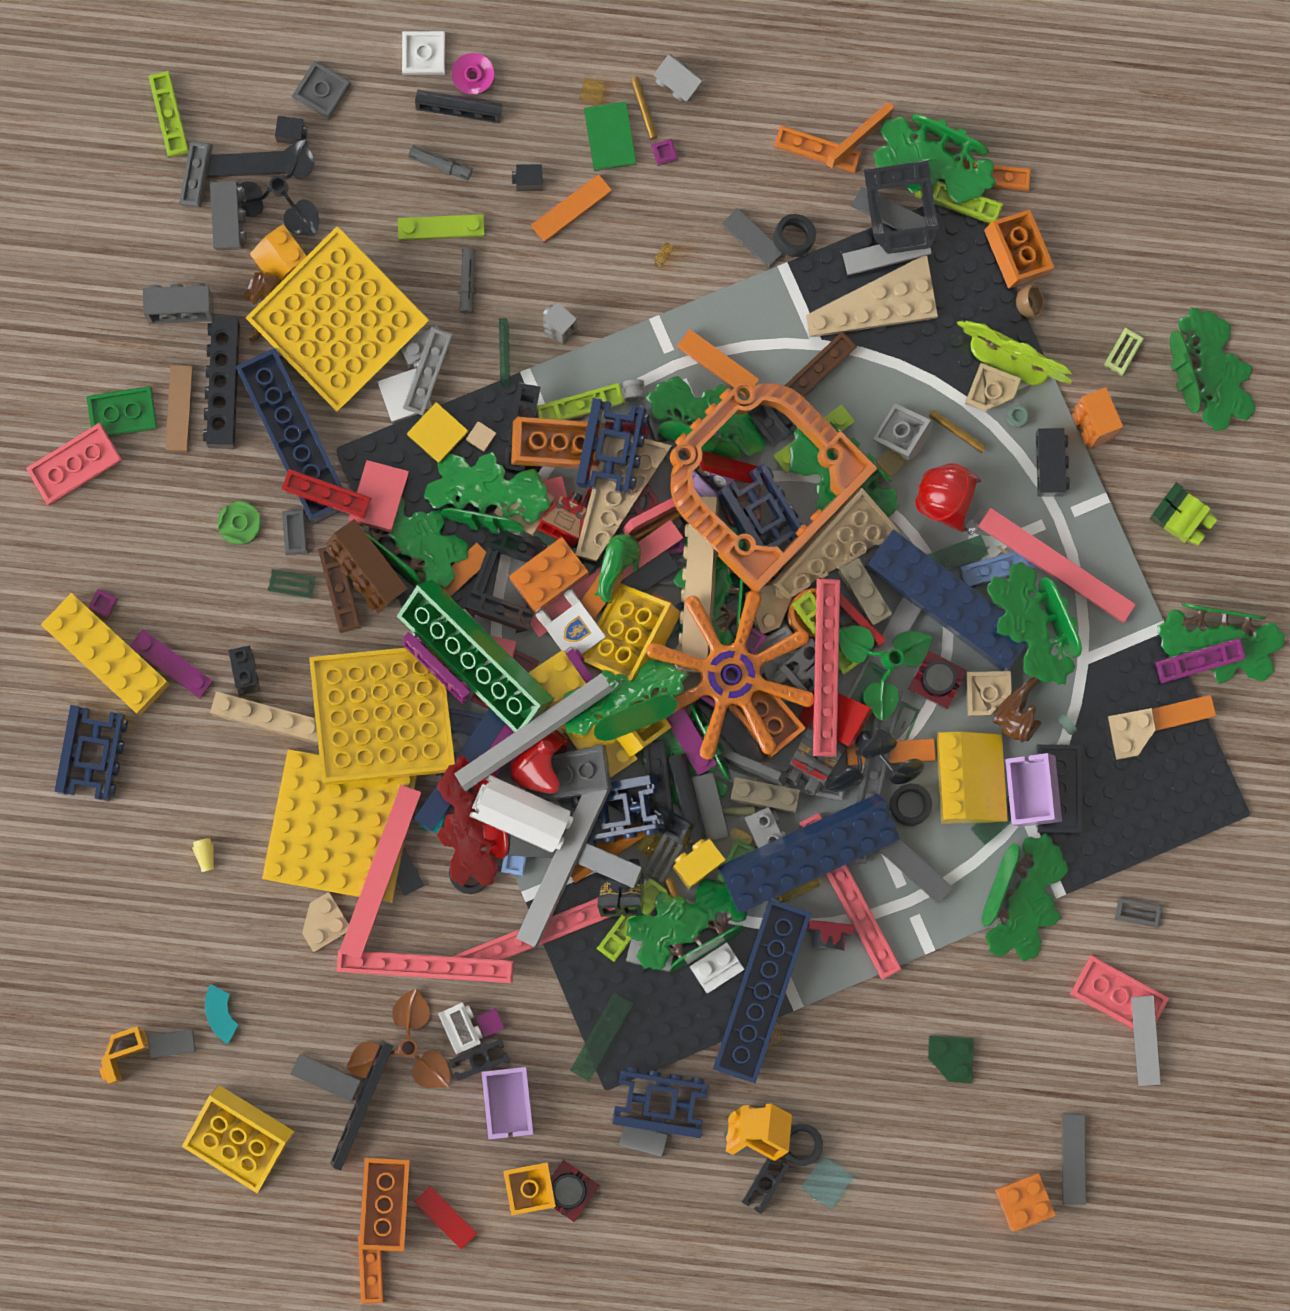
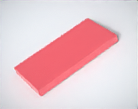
[26,423,123,506]
[1070,955,1169,1029]

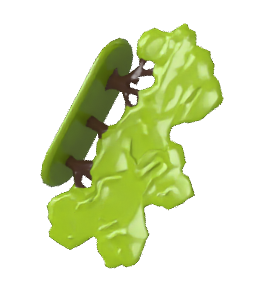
[957,321,1072,386]

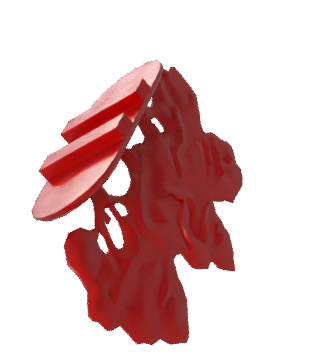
[437,755,509,886]

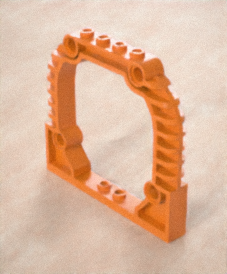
[670,383,877,591]

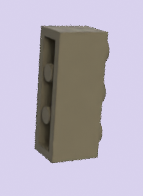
[838,558,892,627]
[730,777,800,814]

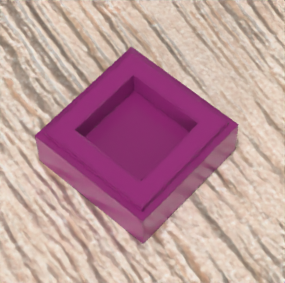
[651,138,678,166]
[88,589,118,618]
[475,1008,505,1038]

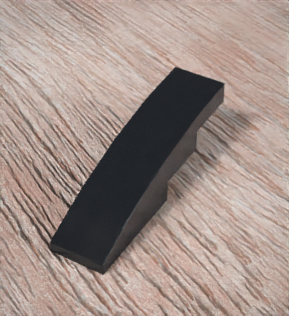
[607,790,694,845]

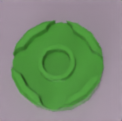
[217,501,262,545]

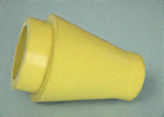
[192,838,215,872]

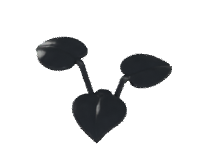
[240,140,319,236]
[825,728,924,792]

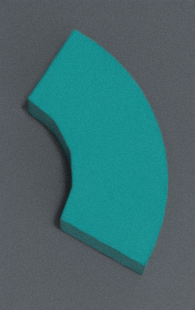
[205,984,239,1045]

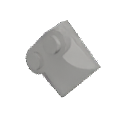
[873,403,933,460]

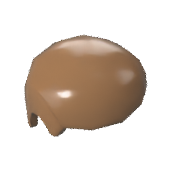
[1016,284,1044,318]

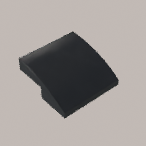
[748,404,797,446]

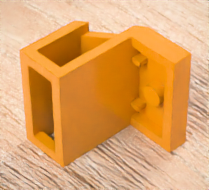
[100,1026,149,1084]
[726,1104,792,1161]

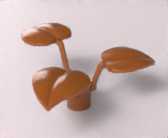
[346,989,450,1088]

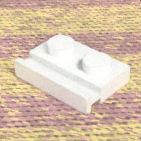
[690,943,744,994]

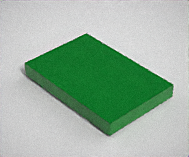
[584,102,636,171]
[86,386,158,437]

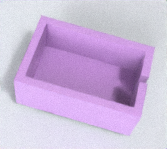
[1005,753,1062,827]
[481,1067,534,1139]

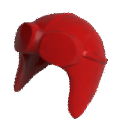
[915,463,981,533]
[510,729,570,793]

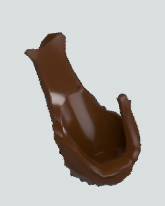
[243,271,281,342]
[993,677,1042,742]

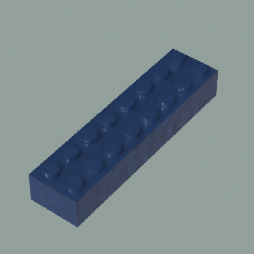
[235,348,343,525]
[864,529,1028,671]
[718,793,900,913]
[712,899,812,1084]

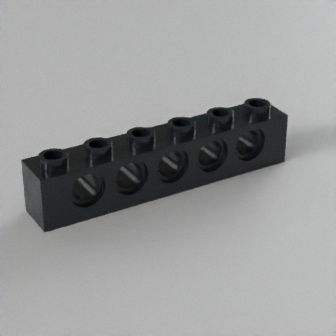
[203,316,240,449]

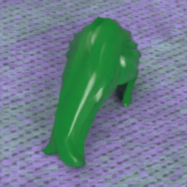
[595,533,641,603]

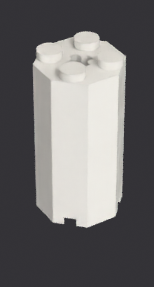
[470,775,573,852]

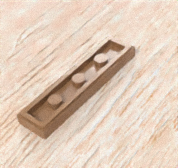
[165,365,193,452]

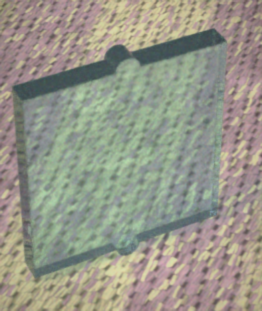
[801,1156,853,1209]

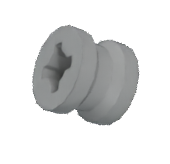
[623,379,646,401]

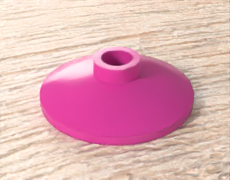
[451,53,494,95]

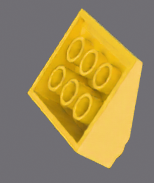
[582,583,680,681]
[936,732,1008,824]
[182,1085,295,1193]

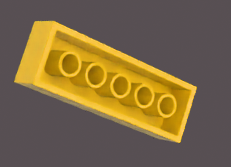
[41,593,170,716]
[529,650,637,778]

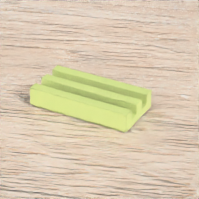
[1103,328,1144,376]

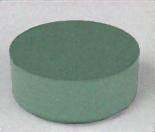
[1007,405,1029,428]
[1058,714,1078,735]

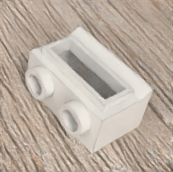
[438,1003,483,1055]

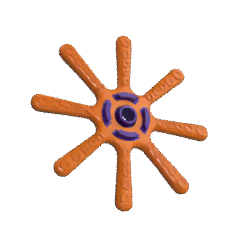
[646,590,814,760]

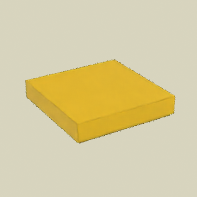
[407,402,468,463]

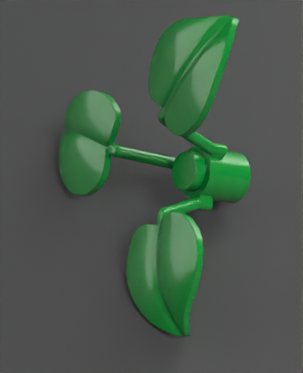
[839,626,932,721]

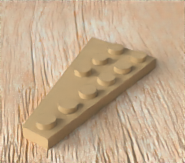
[806,256,938,338]
[575,436,672,562]
[772,487,900,599]

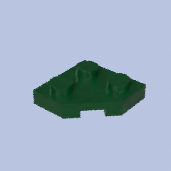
[928,1036,974,1083]

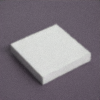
[402,31,445,75]
[377,368,432,423]

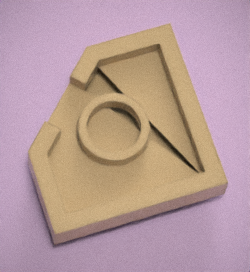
[965,363,1021,412]
[745,582,791,634]
[966,671,1011,717]
[1108,708,1156,760]
[302,892,349,953]

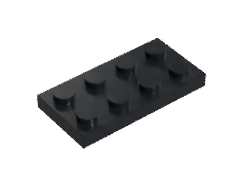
[1036,744,1082,834]

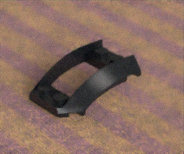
[864,160,939,254]
[465,531,547,633]

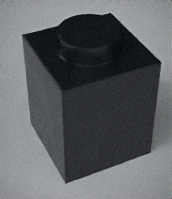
[275,116,308,144]
[512,164,542,191]

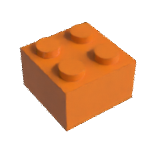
[994,1173,1056,1232]

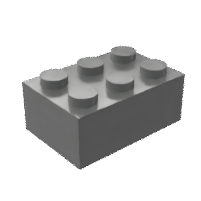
[210,181,247,251]
[143,283,214,324]

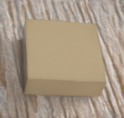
[466,421,496,452]

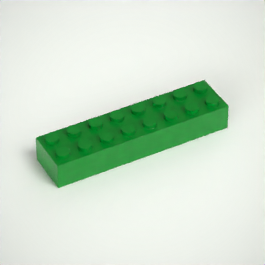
[397,579,555,732]

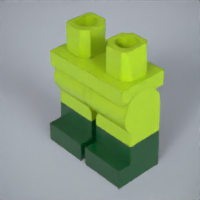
[1149,482,1217,546]

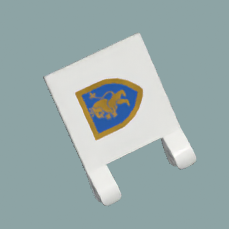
[536,589,606,654]

